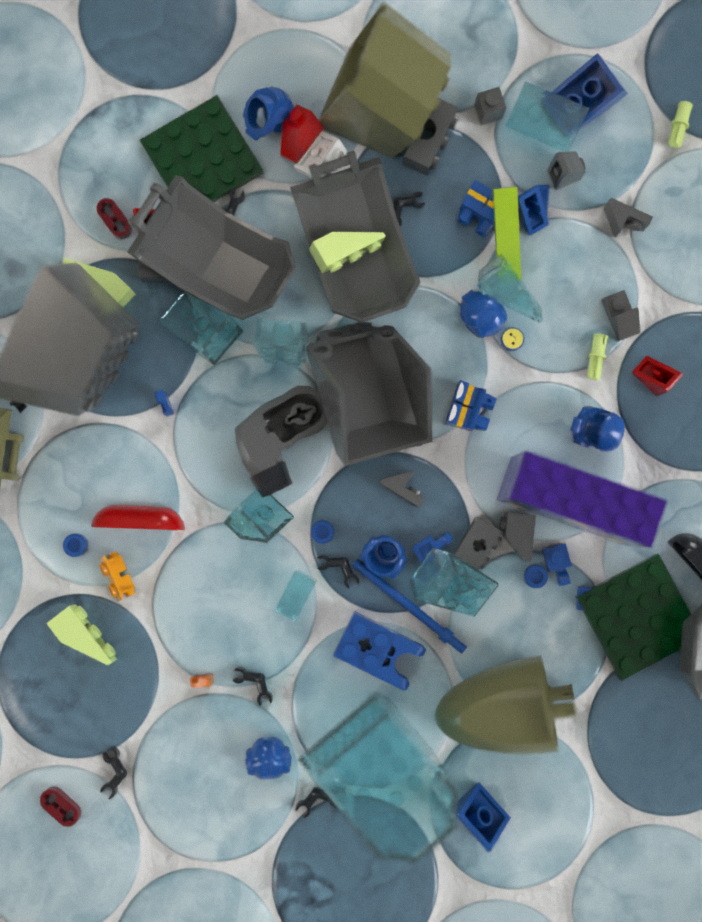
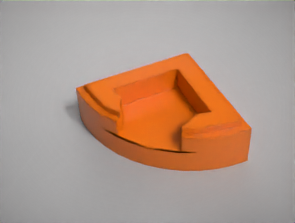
[189,674,214,688]

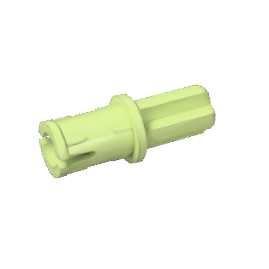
[668,101,693,148]
[587,333,608,380]

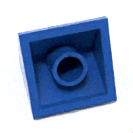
[452,782,511,852]

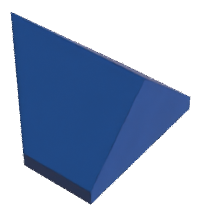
[518,185,549,236]

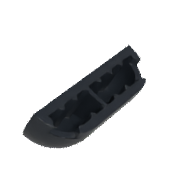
[668,533,702,580]

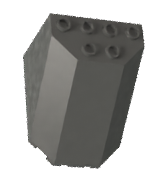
[306,322,432,466]

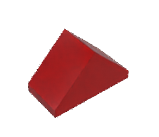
[632,356,683,396]

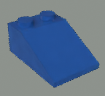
[541,53,628,137]

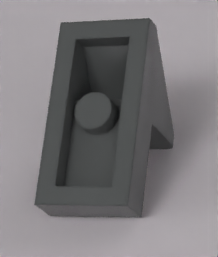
[604,198,653,237]
[601,290,640,342]
[379,471,425,508]

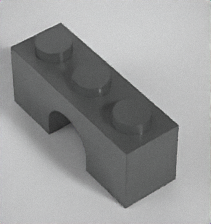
[403,98,459,176]

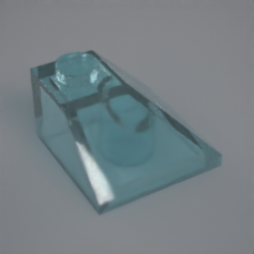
[224,489,294,543]

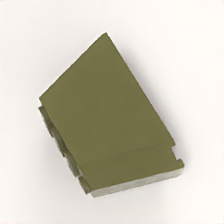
[319,1,451,158]

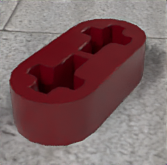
[96,198,132,239]
[40,786,82,827]

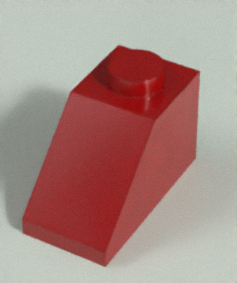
[280,104,324,164]

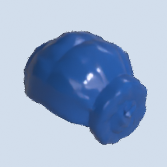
[360,535,407,579]
[245,737,292,780]

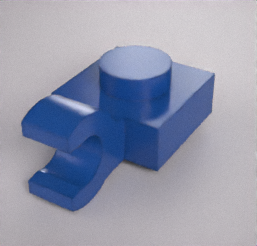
[411,532,453,567]
[542,543,572,586]

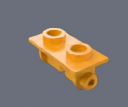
[99,551,136,601]

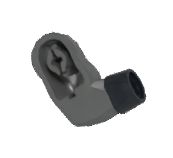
[235,386,327,498]

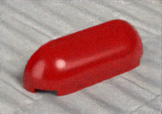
[91,505,185,530]

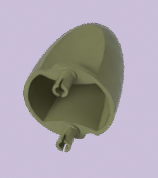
[435,655,577,754]

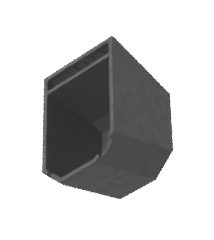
[0,263,140,416]

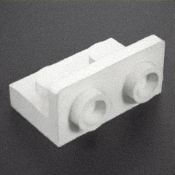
[294,131,347,178]

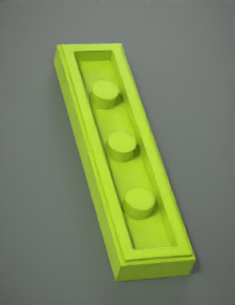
[492,186,522,283]

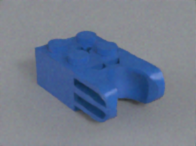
[333,611,427,690]

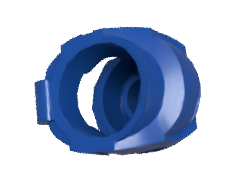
[243,86,294,141]
[460,289,507,338]
[570,406,625,452]

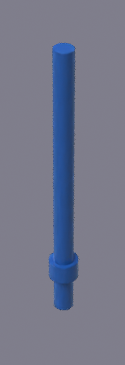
[352,559,467,654]

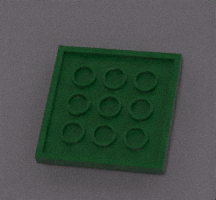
[140,95,264,202]
[575,554,691,681]

